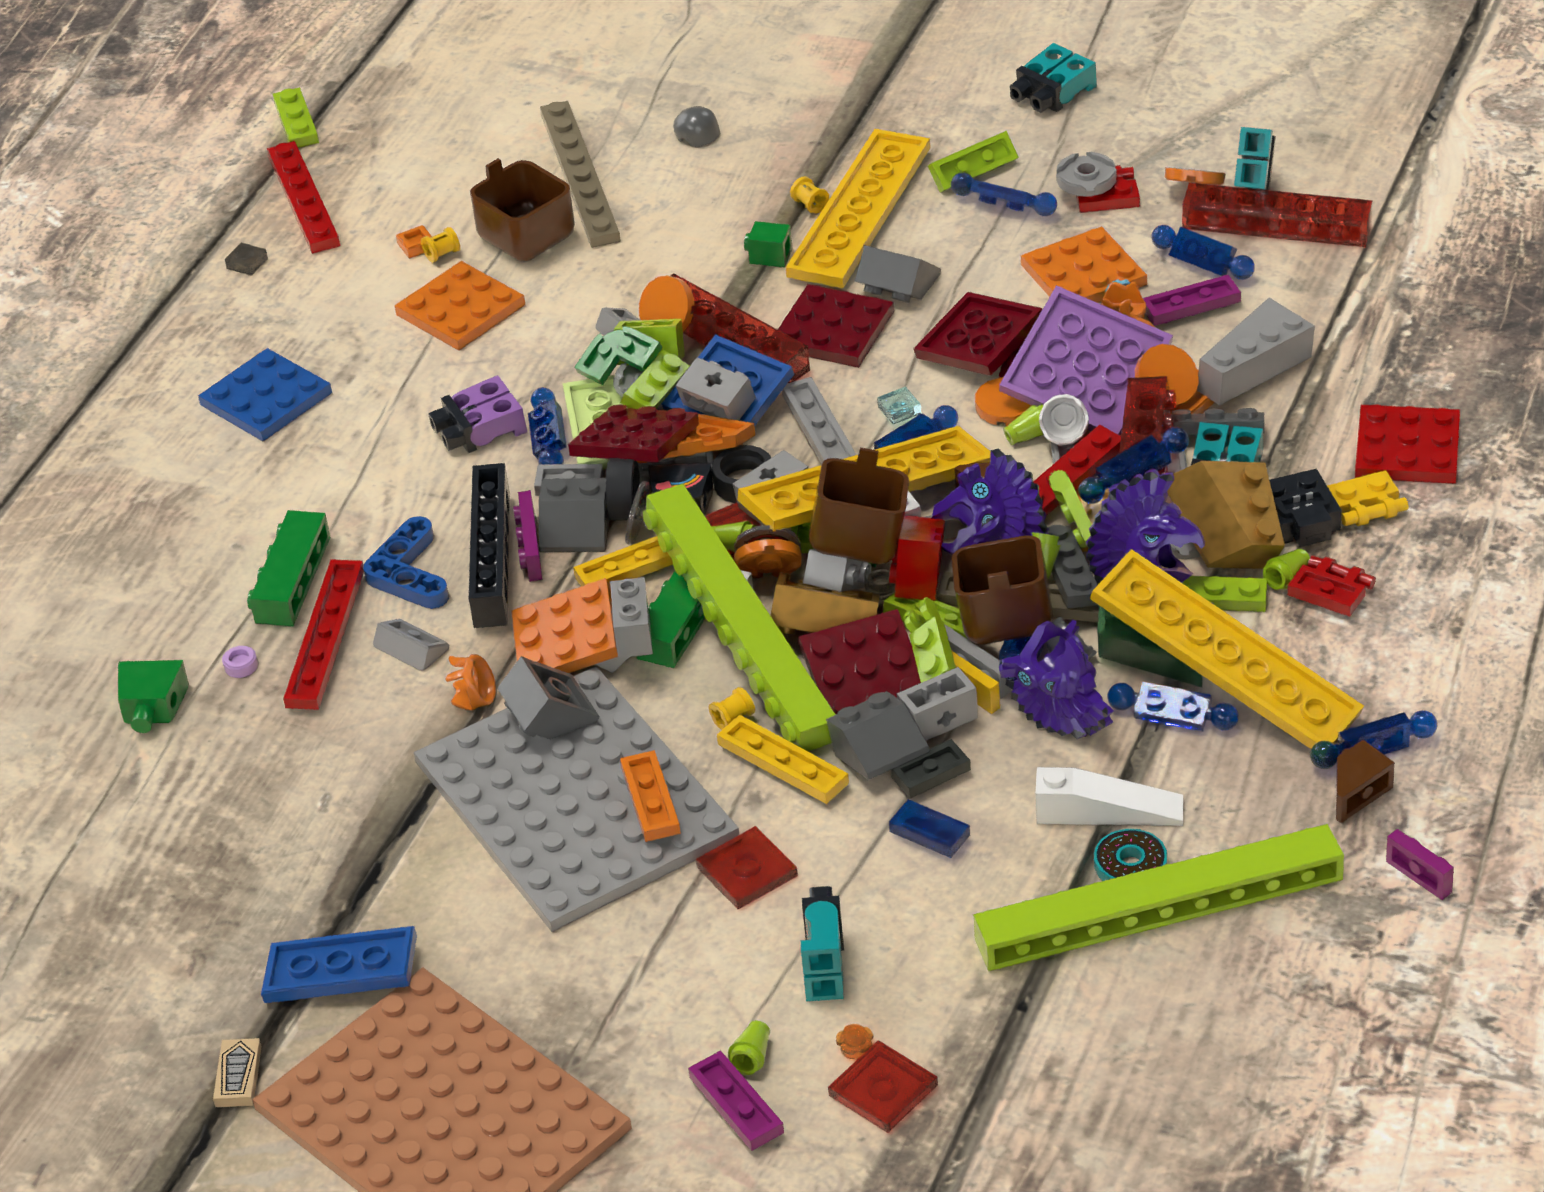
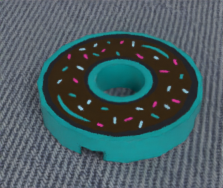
[1094,829,1167,881]

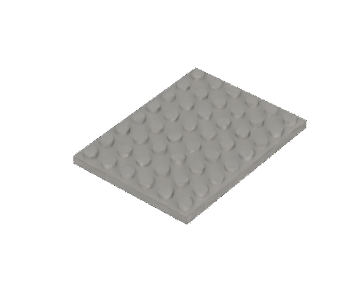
[414,666,740,932]

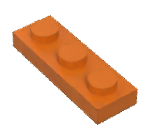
[620,750,681,842]

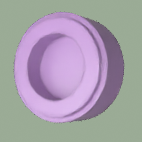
[222,646,258,678]

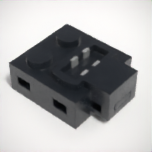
[1269,468,1342,547]

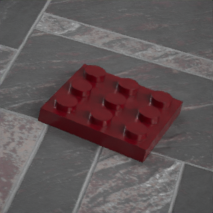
[771,284,894,368]
[913,292,1042,376]
[568,404,699,462]
[798,609,921,714]

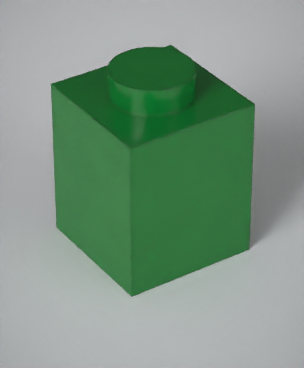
[744,221,792,267]

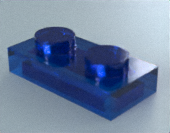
[889,799,970,858]

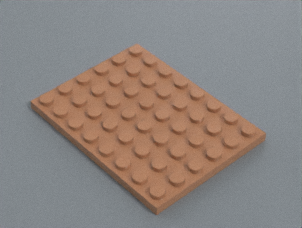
[252,967,632,1192]

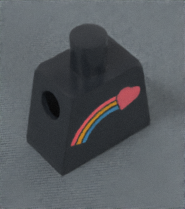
[648,463,713,516]

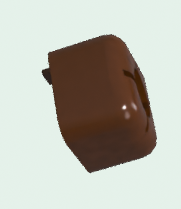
[470,158,575,262]
[809,447,909,564]
[952,535,1053,645]

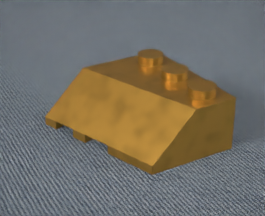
[1167,461,1285,569]
[770,572,880,634]

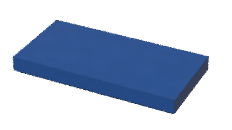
[261,926,417,1003]

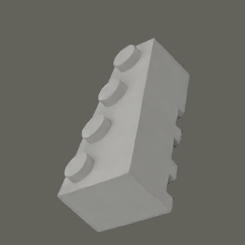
[1197,298,1315,405]

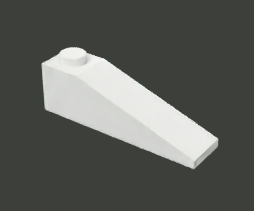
[1035,767,1183,826]

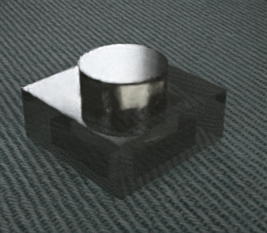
[224,242,268,276]

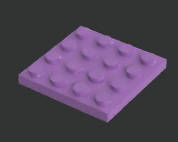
[999,285,1173,435]

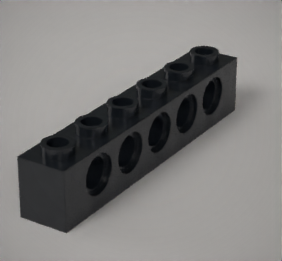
[468,463,510,628]

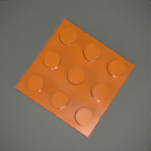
[1021,226,1147,303]
[394,261,525,350]
[511,578,618,673]

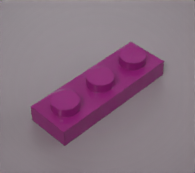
[1143,274,1241,326]
[513,490,543,582]
[688,1050,784,1151]

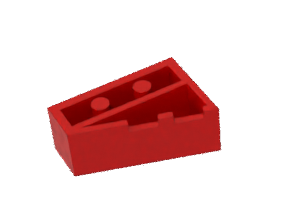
[889,515,945,601]

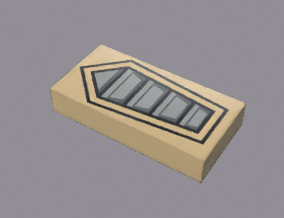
[213,1038,262,1107]

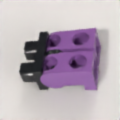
[428,375,527,453]

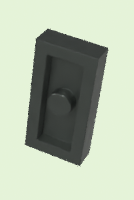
[891,739,971,798]

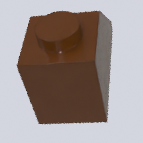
[1336,740,1395,823]

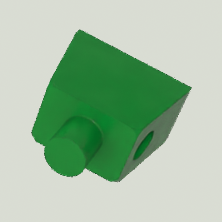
[118,660,189,733]

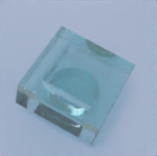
[877,386,921,425]

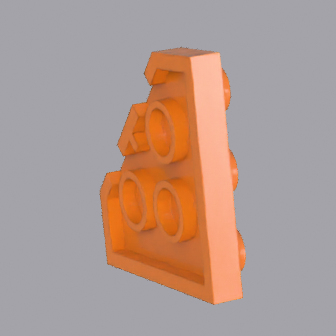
[637,414,755,463]

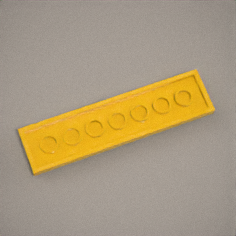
[785,129,931,288]
[737,426,991,532]
[1090,549,1364,758]

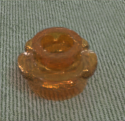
[836,1024,874,1059]

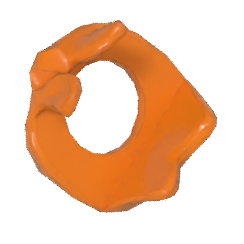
[1101,282,1146,319]
[445,654,496,711]

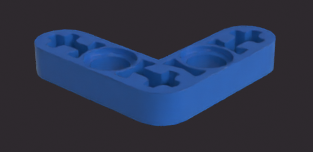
[363,516,449,609]

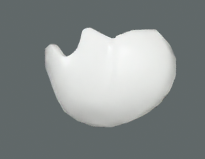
[1039,394,1089,446]

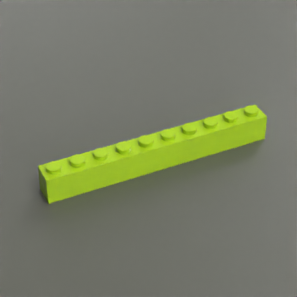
[643,484,836,752]
[973,824,1344,972]

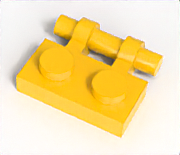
[1327,470,1409,526]

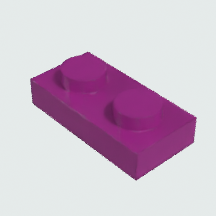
[1386,829,1454,900]

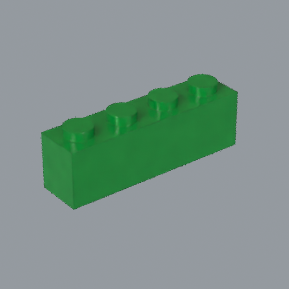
[247,510,331,627]
[636,571,706,668]

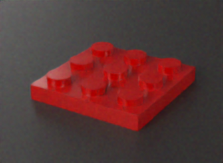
[1355,404,1460,484]

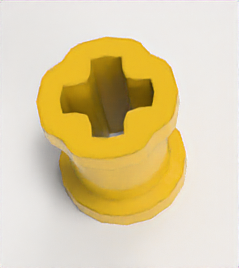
[790,176,829,214]
[421,227,461,263]
[708,687,755,730]

